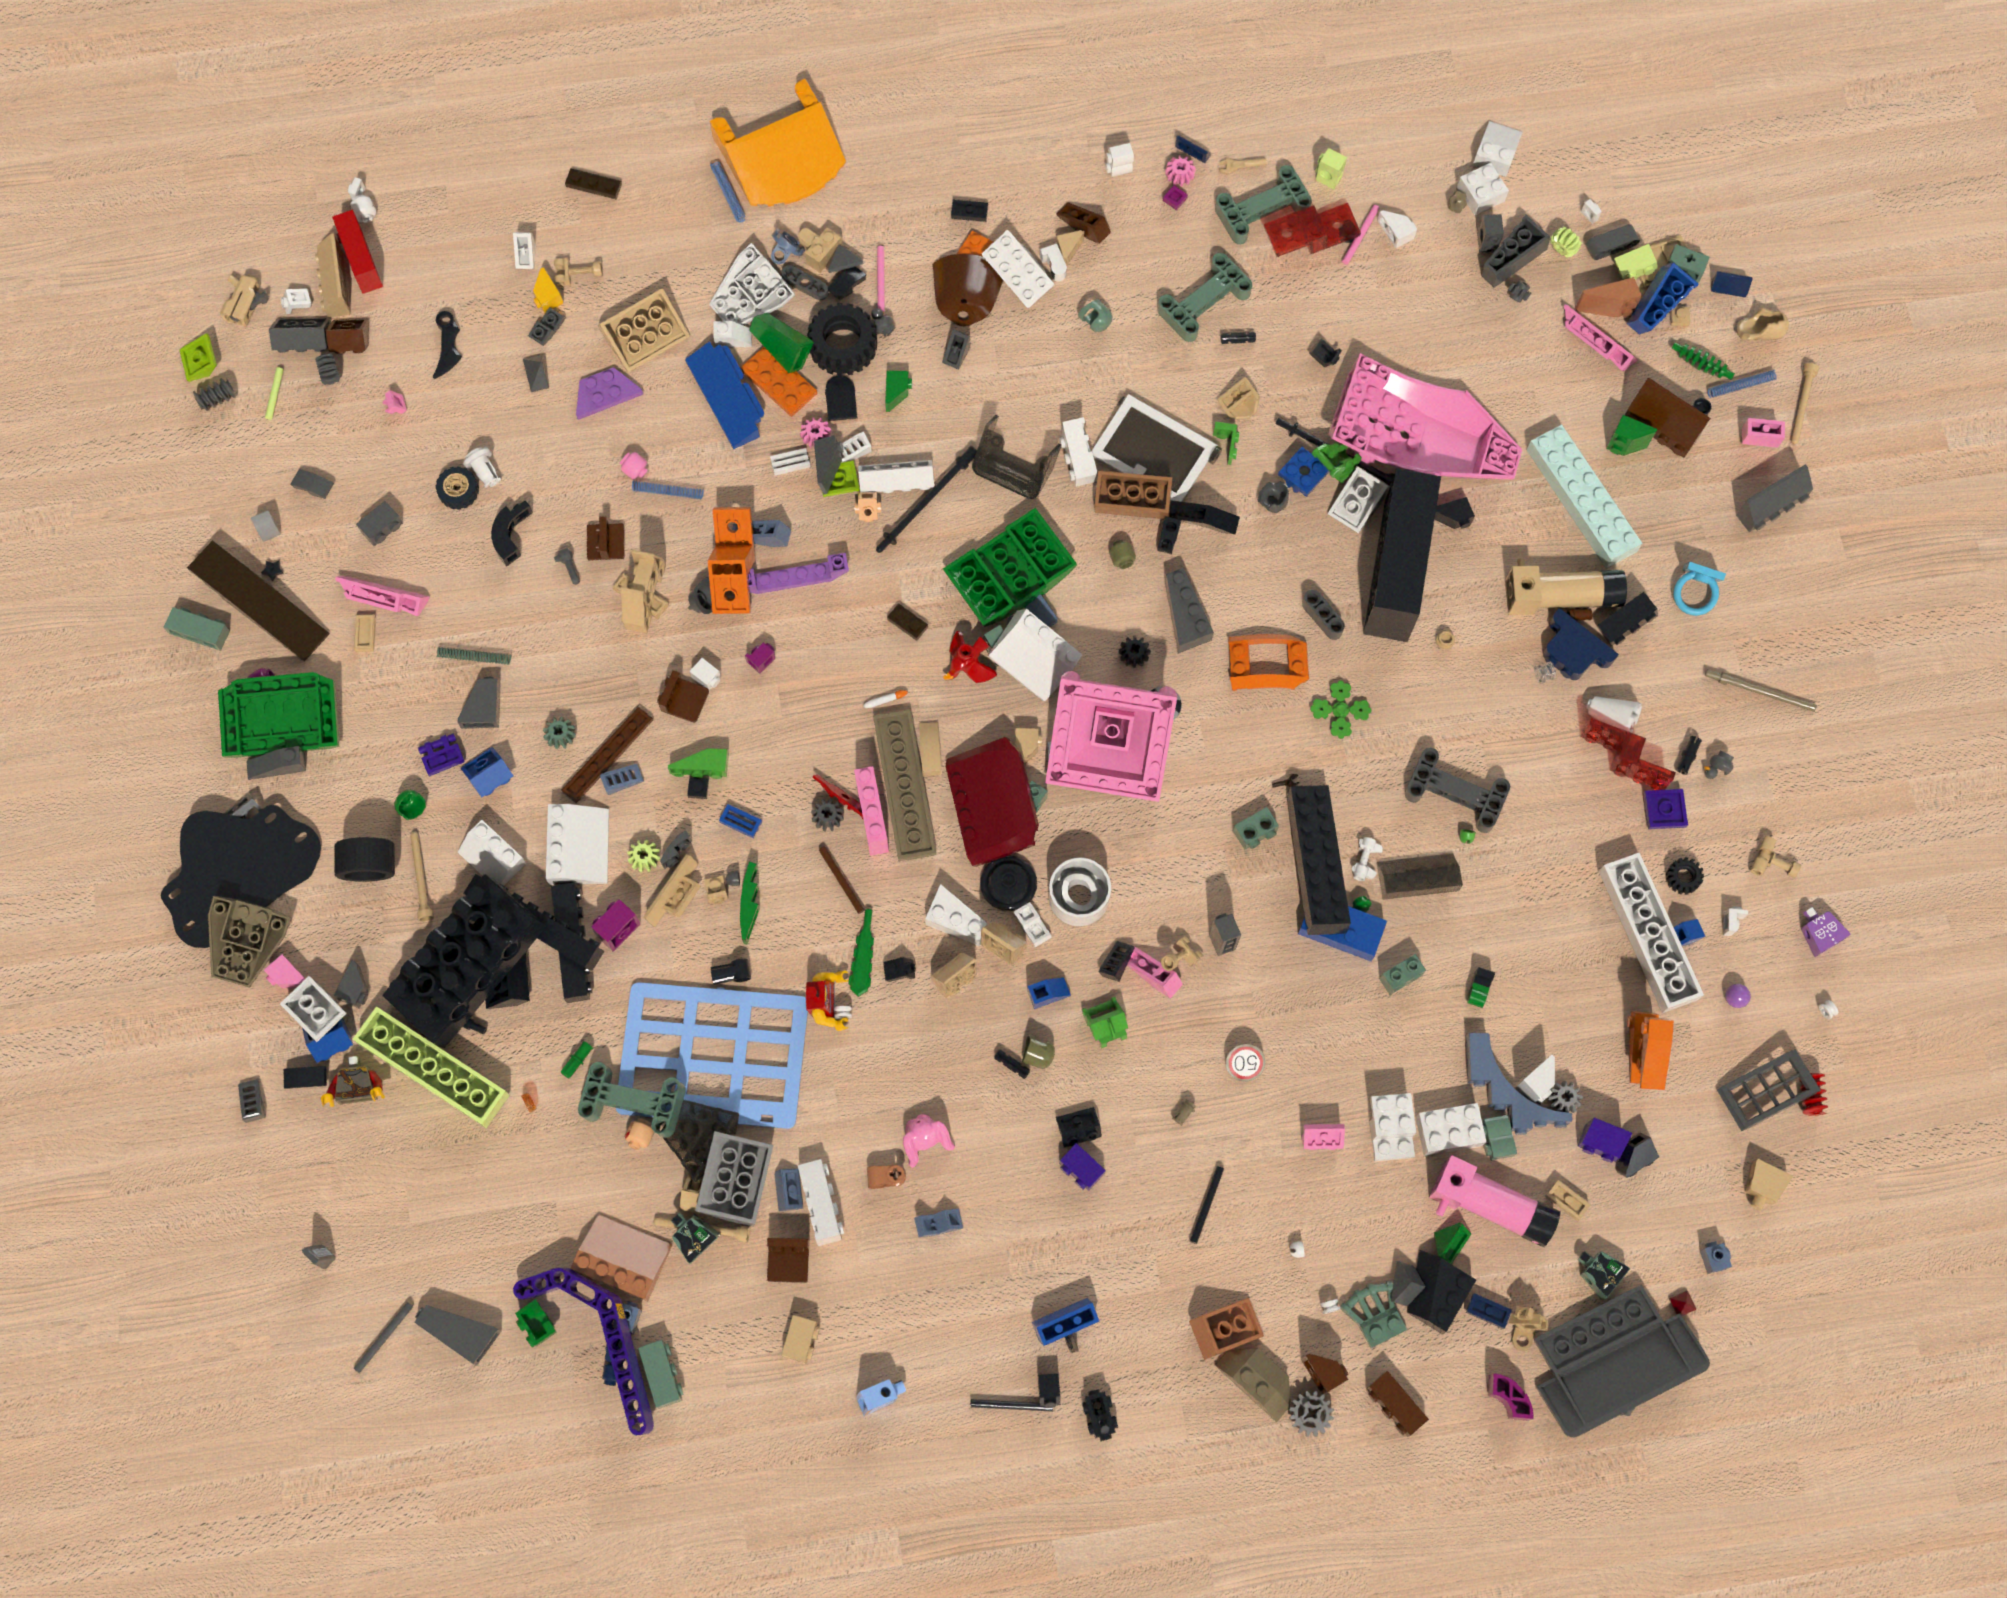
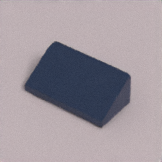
[1175,135,1211,163]
[1711,271,1753,298]

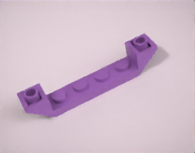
[748,553,849,594]

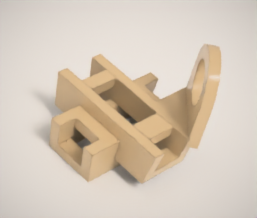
[1508,1307,1548,1351]

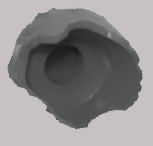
[1257,481,1289,513]

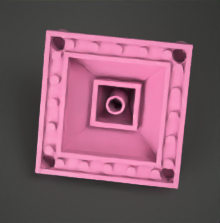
[1045,671,1178,802]

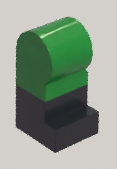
[1467,967,1495,1008]

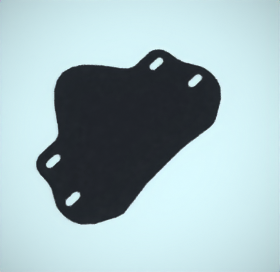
[161,805,321,948]

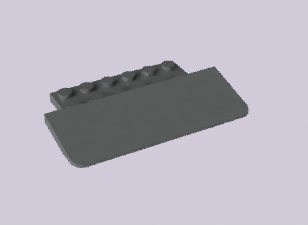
[1534,1284,1710,1438]

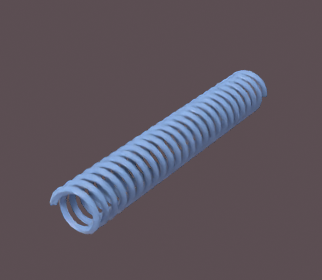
[710,162,746,222]
[1708,369,1777,398]
[632,480,704,500]

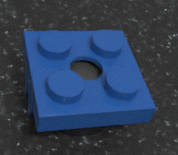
[1278,447,1330,497]

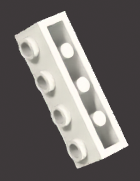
[858,460,934,493]

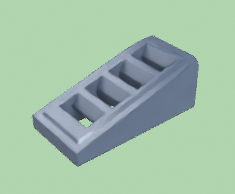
[600,764,644,795]

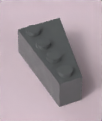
[1482,215,1550,288]
[1165,568,1214,654]

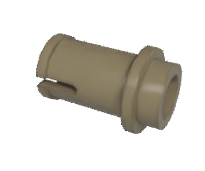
[1172,1099,1196,1126]

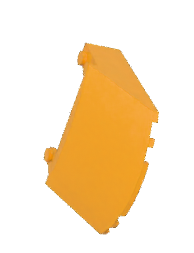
[710,79,846,207]

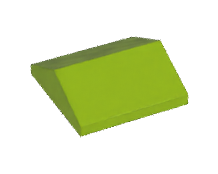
[179,333,217,382]
[822,461,860,497]

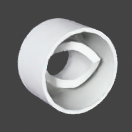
[1049,858,1111,926]

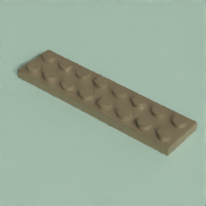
[873,710,937,862]

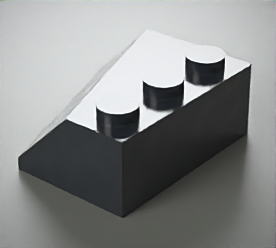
[1407,1250,1476,1335]

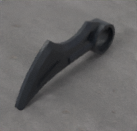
[433,311,462,379]

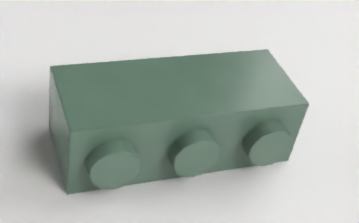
[164,607,230,651]
[638,1340,684,1409]

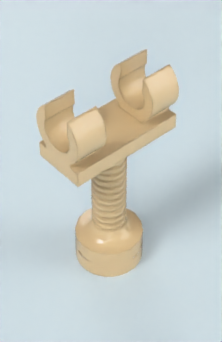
[554,258,603,286]
[1161,936,1204,971]

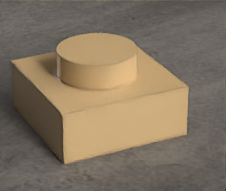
[1670,306,1690,326]

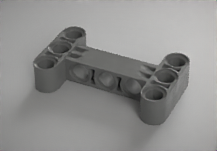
[1405,747,1511,833]

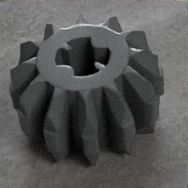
[315,354,340,385]
[811,799,844,832]

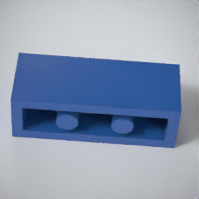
[1032,1298,1100,1346]

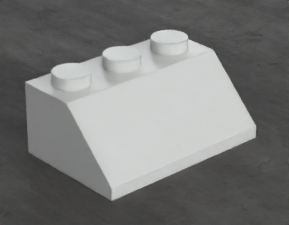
[458,820,526,886]

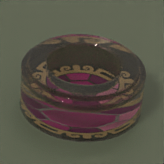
[1064,1334,1079,1353]

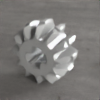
[1548,1081,1583,1113]

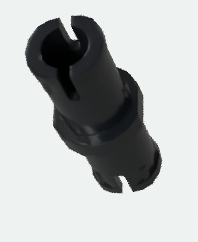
[1676,736,1702,775]

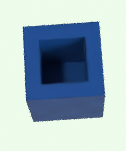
[1673,919,1706,946]

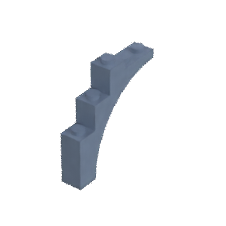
[1466,1033,1572,1135]

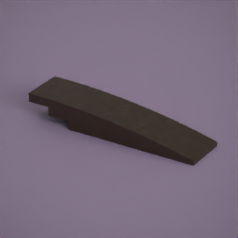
[187,540,329,662]

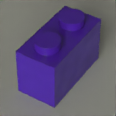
[1059,1143,1106,1191]

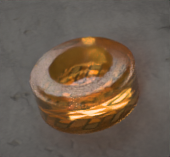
[521,1092,537,1113]

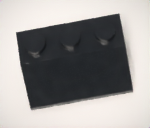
[485,953,530,1009]

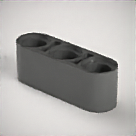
[1586,224,1640,260]
[1302,590,1345,640]

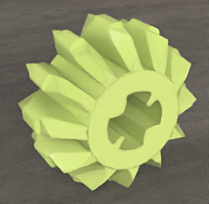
[1550,227,1582,258]
[627,840,660,873]

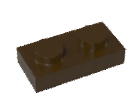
[887,603,928,641]

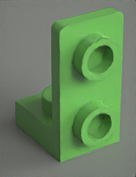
[1213,421,1240,465]

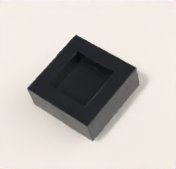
[687,777,709,799]

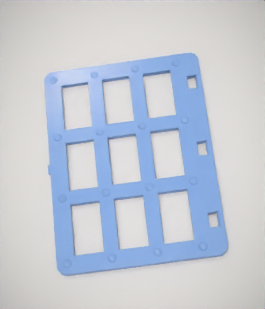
[616,982,808,1129]

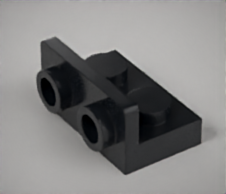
[1056,1107,1102,1147]

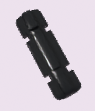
[1220,332,1256,344]
[994,1049,1030,1079]

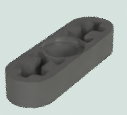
[781,265,829,300]

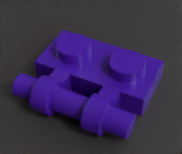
[418,733,465,777]

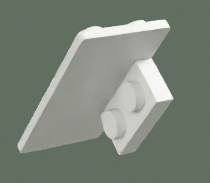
[982,230,1054,308]

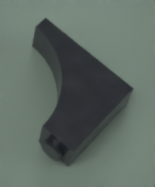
[1169,500,1240,535]

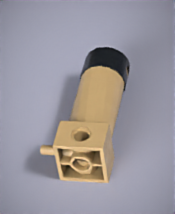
[1505,558,1627,615]

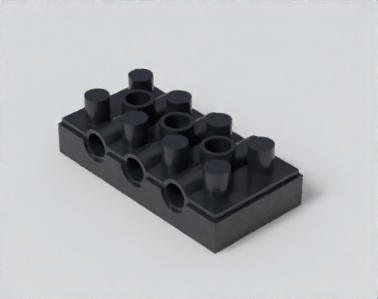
[382,874,547,1048]

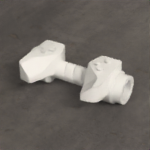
[1352,837,1383,881]

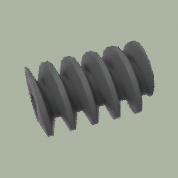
[193,378,236,411]

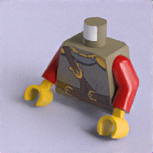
[321,1056,385,1107]

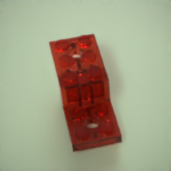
[1264,203,1361,257]
[1581,718,1676,790]

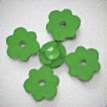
[1310,681,1372,739]

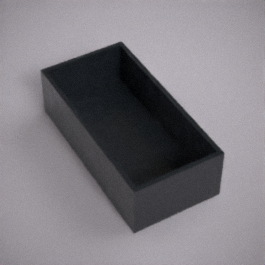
[1363,468,1441,642]

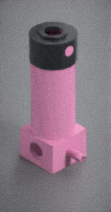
[1429,1155,1561,1248]

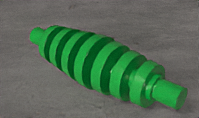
[1671,342,1735,380]

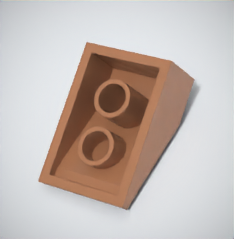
[1575,277,1642,318]
[1189,1298,1264,1360]

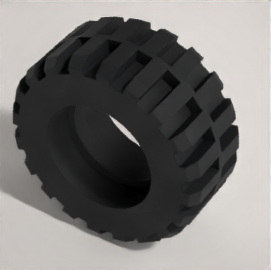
[807,303,877,376]

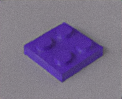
[1643,789,1688,829]

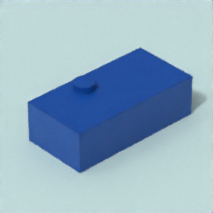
[1298,906,1387,962]

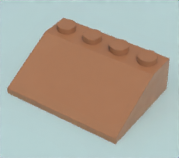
[570,1215,672,1302]

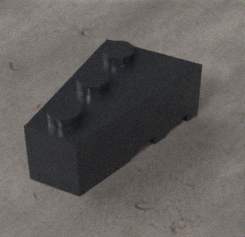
[1597,592,1658,646]

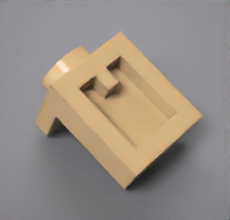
[704,875,728,905]

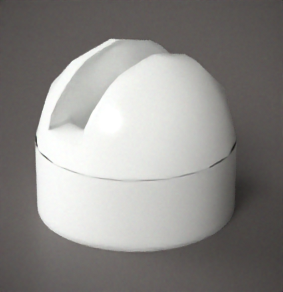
[1289,1241,1305,1258]

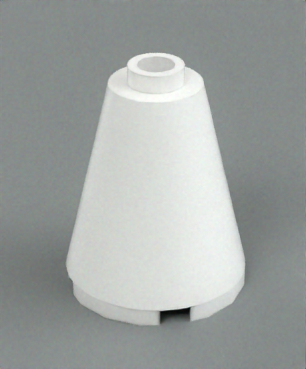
[1586,696,1642,739]

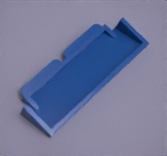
[685,341,764,450]

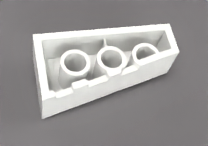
[798,1159,844,1246]

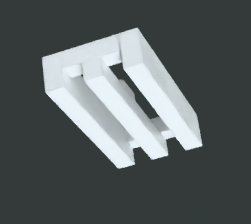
[770,448,810,476]

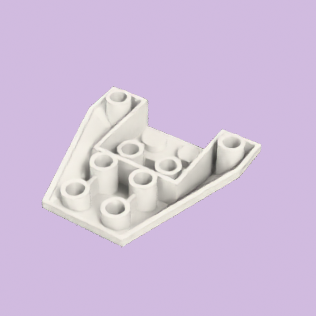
[709,243,795,325]

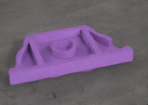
[576,367,643,420]

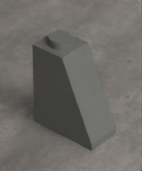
[457,676,500,729]

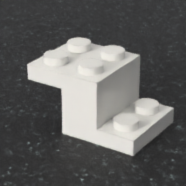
[1369,1093,1416,1161]

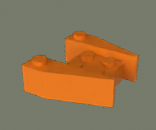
[1627,1011,1674,1090]

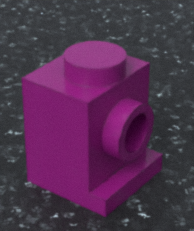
[745,642,776,674]

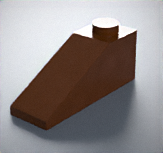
[1056,202,1111,244]

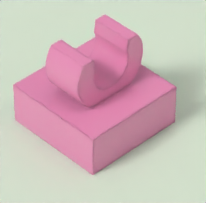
[383,391,407,414]

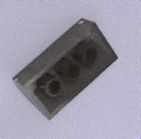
[1377,853,1463,900]

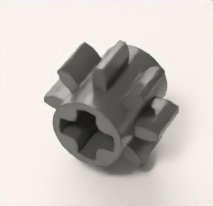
[1508,280,1531,303]

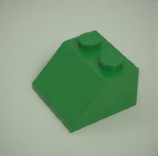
[1606,415,1657,456]

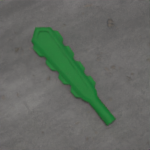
[848,909,874,997]

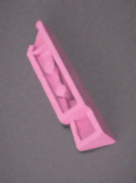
[1564,304,1637,371]
[335,576,430,616]

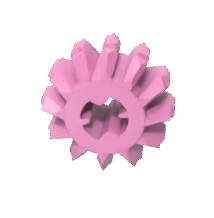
[1165,155,1196,187]
[800,417,831,448]

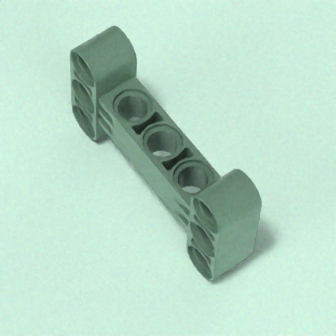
[1215,165,1312,244]
[1158,253,1253,342]
[578,1062,686,1138]

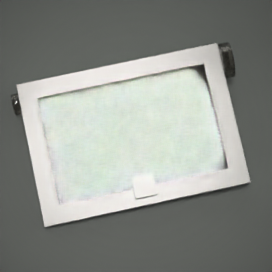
[1092,394,1222,502]

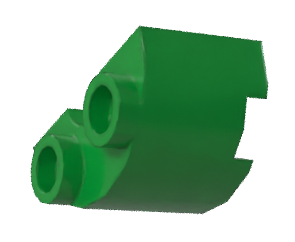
[515,1299,557,1348]

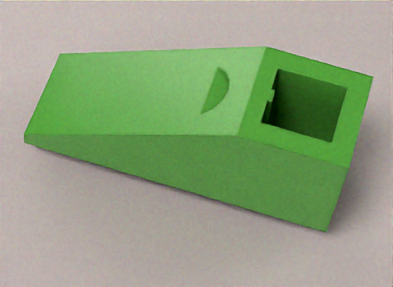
[668,748,729,779]

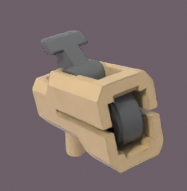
[220,275,269,327]

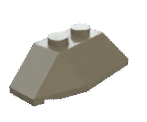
[1215,1348,1290,1423]

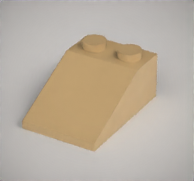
[981,922,1027,966]

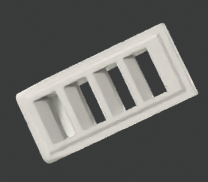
[841,432,872,463]

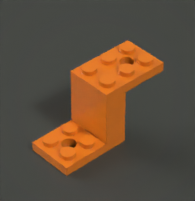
[708,507,755,614]

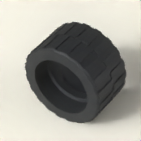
[334,837,395,882]

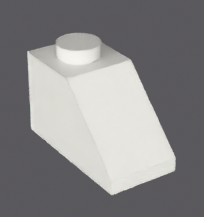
[1377,210,1417,248]
[713,321,752,348]

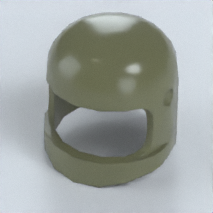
[1022,1034,1055,1069]

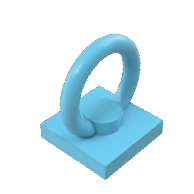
[1673,562,1726,616]

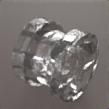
[1534,661,1556,684]

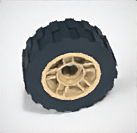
[435,466,479,510]

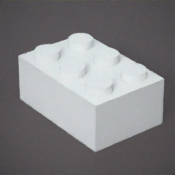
[1415,1103,1487,1156]

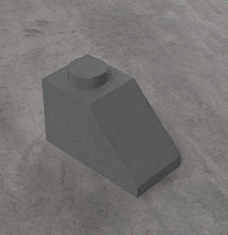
[334,960,368,1009]

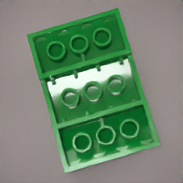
[943,508,1077,627]

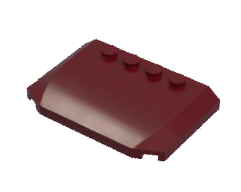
[945,737,1039,867]

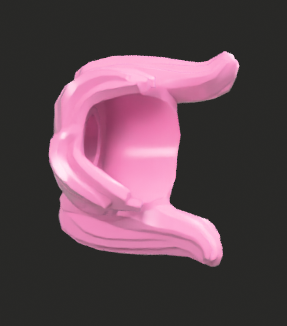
[903,1114,955,1167]

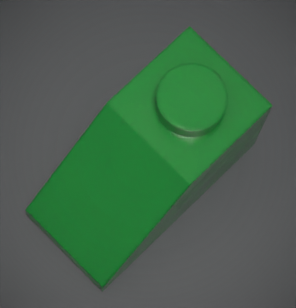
[885,371,912,412]

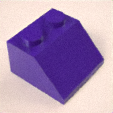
[1577,1118,1632,1162]

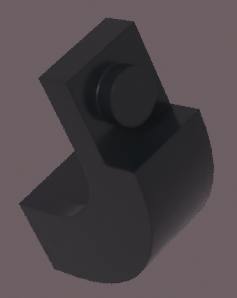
[491,500,533,567]

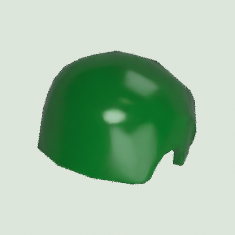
[394,789,426,820]

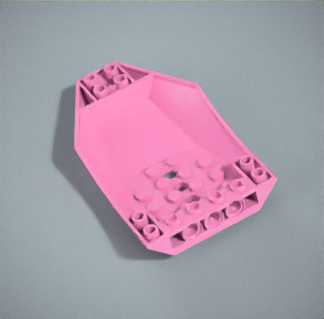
[1328,353,1522,480]

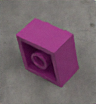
[591,899,641,952]

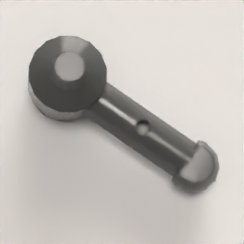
[554,547,580,585]

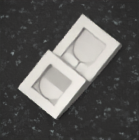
[1014,902,1052,947]

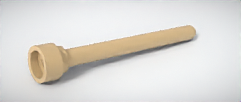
[1791,363,1819,444]
[410,832,434,922]
[653,1217,750,1243]

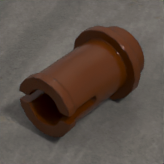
[1567,608,1593,621]

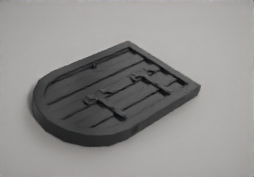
[825,376,857,421]

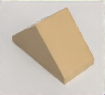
[1056,230,1084,266]

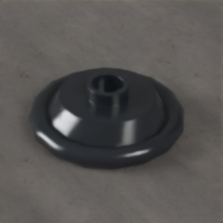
[980,856,1037,911]

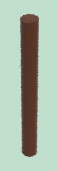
[819,846,865,914]

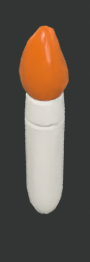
[863,690,908,708]

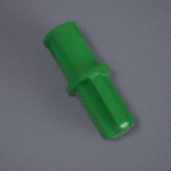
[561,1041,593,1079]

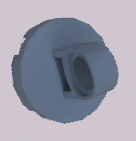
[771,228,805,264]

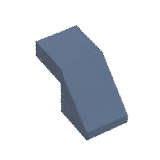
[914,1209,963,1237]

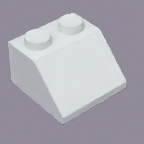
[1516,1055,1555,1104]

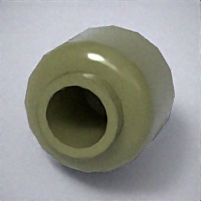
[1109,540,1136,569]

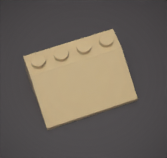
[597,288,690,372]

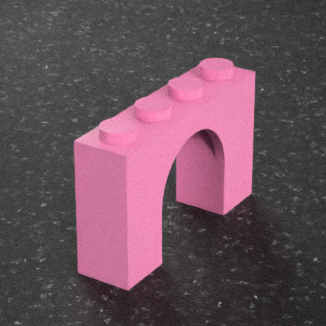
[854,766,889,856]

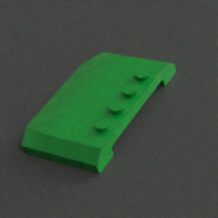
[218,672,339,758]

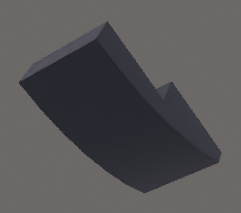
[828,266,866,300]
[283,1066,327,1089]

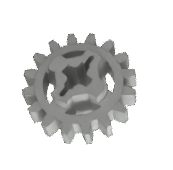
[1289,1391,1334,1437]

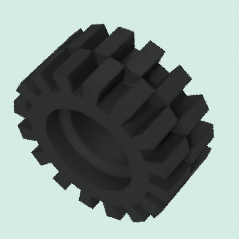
[1666,857,1704,895]

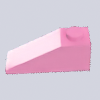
[1127,946,1183,999]

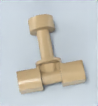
[1750,836,1801,878]

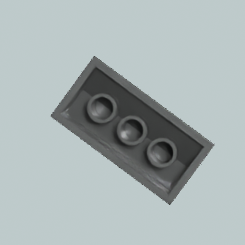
[1736,464,1813,532]

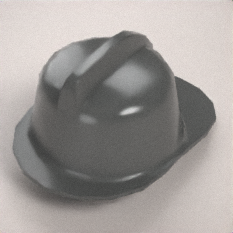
[688,577,712,614]

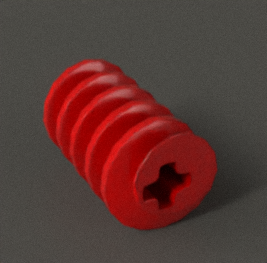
[1799,1073,1828,1116]

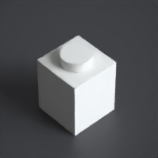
[690,658,721,690]

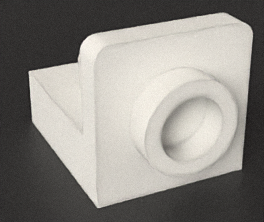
[281,289,311,314]
[1723,906,1748,936]

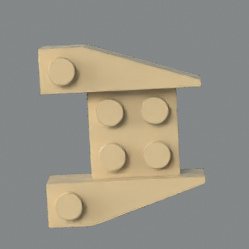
[621,550,666,634]

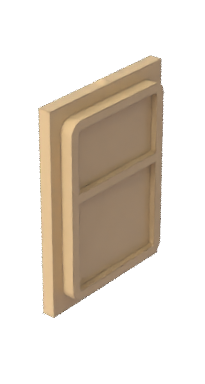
[1628,235,1686,289]

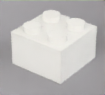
[1457,163,1509,216]

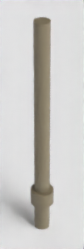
[1705,669,1817,712]

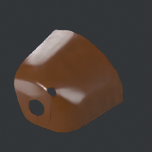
[932,254,1003,327]

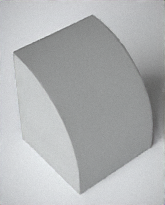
[251,510,281,542]

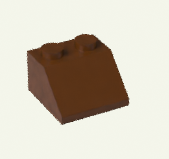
[326,319,369,354]
[1301,1354,1349,1395]

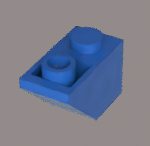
[1027,977,1071,1009]

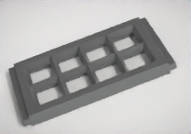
[1717,1049,1821,1132]

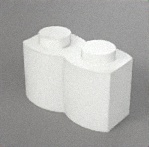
[1105,143,1134,177]

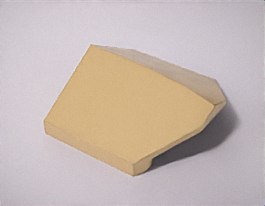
[1217,377,1260,419]

